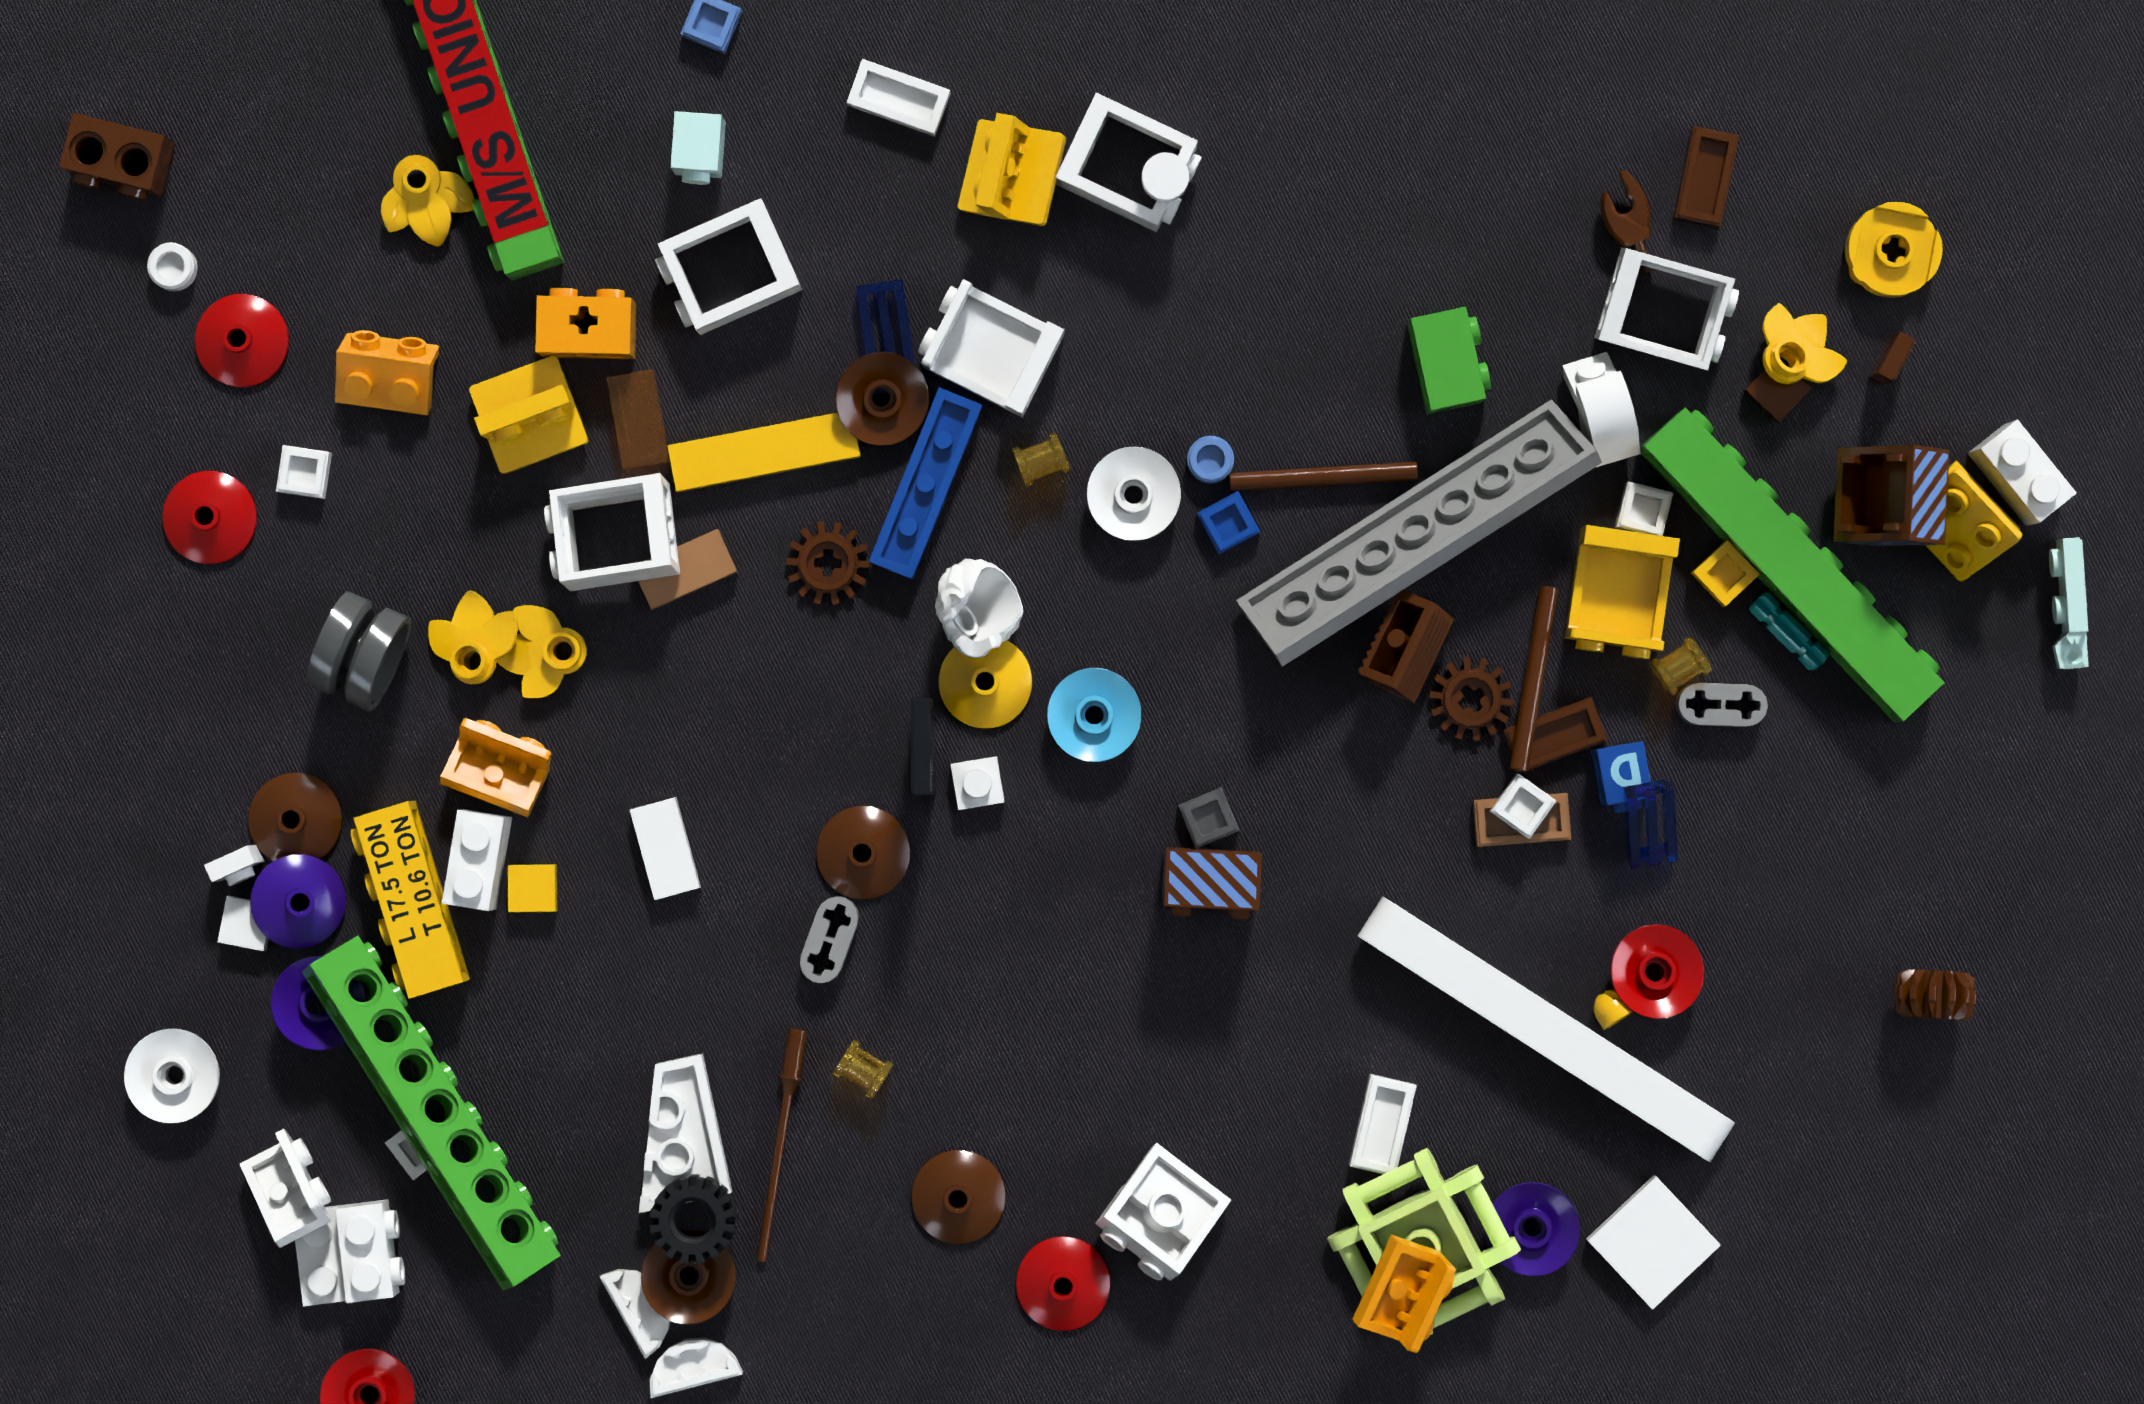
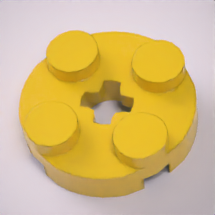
[1845,202,1943,298]

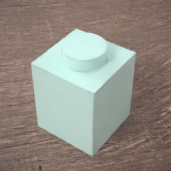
[671,111,726,185]

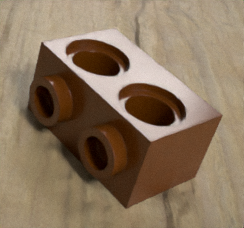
[59,112,175,201]

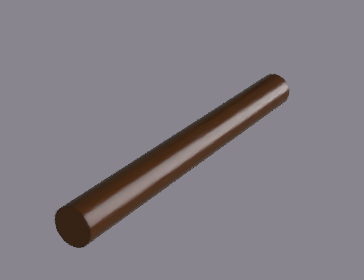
[1229,461,1418,492]
[1509,586,1558,773]

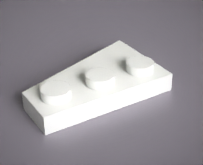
[639,1053,732,1213]

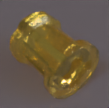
[1012,432,1070,488]
[1649,636,1712,696]
[832,1039,893,1099]

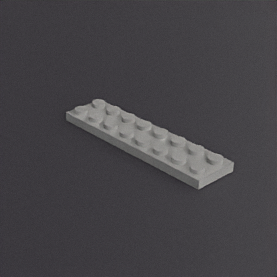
[1236,399,1602,667]

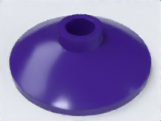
[250,854,346,948]
[270,956,366,1051]
[1485,1182,1580,1276]

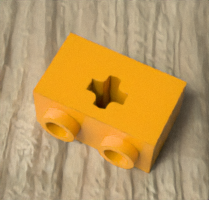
[535,288,636,359]

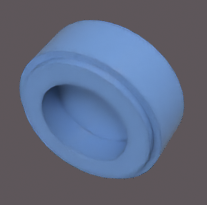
[1187,436,1234,484]

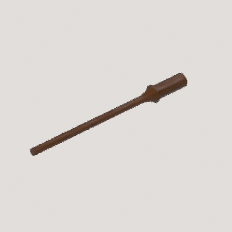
[757,1028,807,1262]

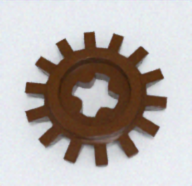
[786,521,870,605]
[1429,656,1514,741]

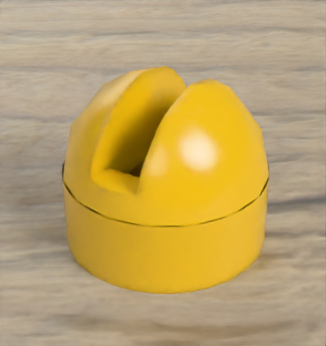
[1593,990,1633,1030]

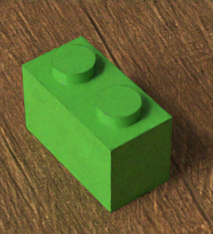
[1407,307,1491,415]

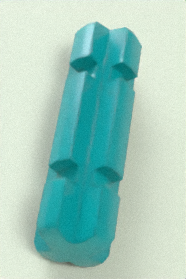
[1749,592,1829,671]

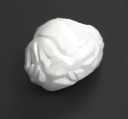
[935,559,1023,658]

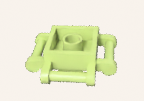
[1327,1148,1521,1335]

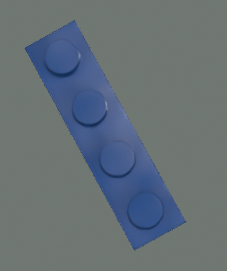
[869,388,983,580]

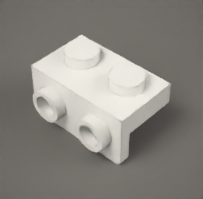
[240,1129,331,1248]

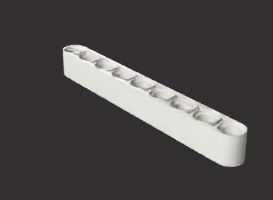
[1357,896,1735,1162]

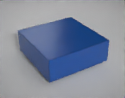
[1197,491,1260,555]

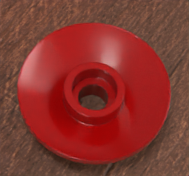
[195,294,289,388]
[162,471,257,564]
[1610,924,1704,1019]
[1016,1236,1110,1331]
[320,1349,415,1404]

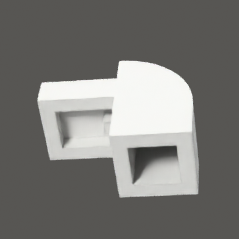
[1562,352,1641,467]

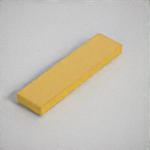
[667,413,861,492]

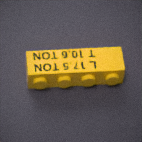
[351,801,470,999]

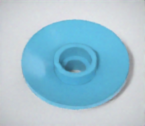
[1047,668,1141,762]

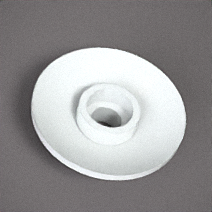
[1087,447,1181,541]
[124,1029,220,1123]

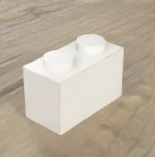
[1967,419,2076,526]
[442,809,512,911]

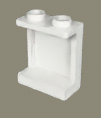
[918,279,1064,418]

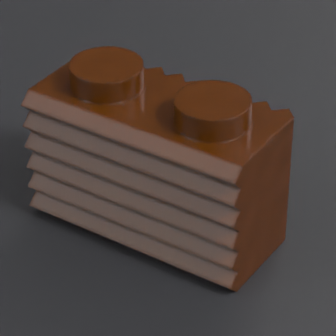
[1358,590,1454,703]

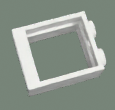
[1056,93,1202,232]
[655,198,802,335]
[1594,247,1739,370]
[544,473,680,591]

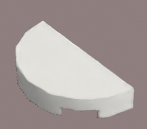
[600,1269,670,1359]
[650,1337,743,1398]

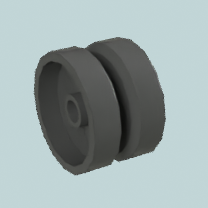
[306,591,412,712]

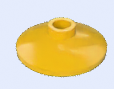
[939,641,1032,729]

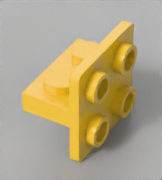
[958,113,1066,226]
[469,355,588,474]
[1926,460,2023,582]

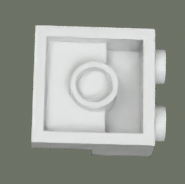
[1095,1143,1231,1281]
[295,1199,405,1306]

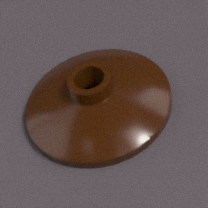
[835,352,929,446]
[248,773,343,861]
[816,806,910,900]
[912,1150,1005,1244]
[641,1229,736,1324]

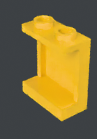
[1564,525,1680,659]

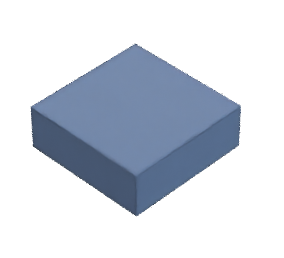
[680,0,743,54]

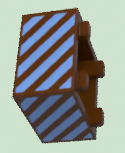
[1833,445,1950,546]
[1161,847,1262,919]

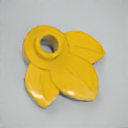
[381,155,475,247]
[1762,303,1847,384]
[428,590,518,684]
[497,605,587,698]

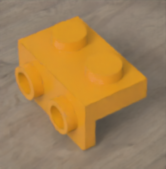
[335,330,439,415]
[440,718,551,818]
[1352,1235,1456,1353]

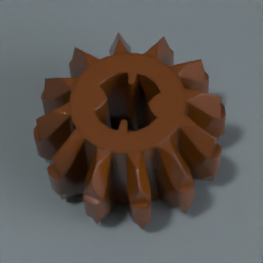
[1894,969,1977,1021]

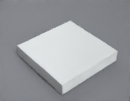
[1586,1175,1721,1310]

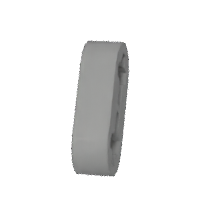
[1675,683,1768,727]
[800,896,859,983]

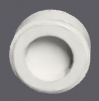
[1142,152,1189,202]
[147,243,198,291]

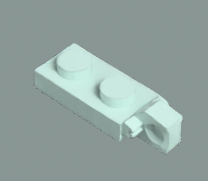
[2049,537,2089,669]

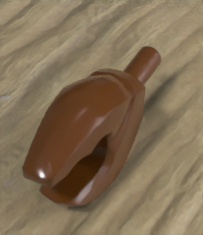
[1600,170,1654,274]

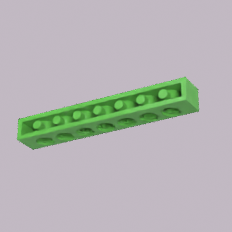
[302,936,561,1291]

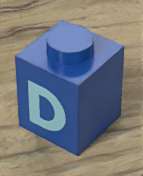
[1591,741,1654,813]

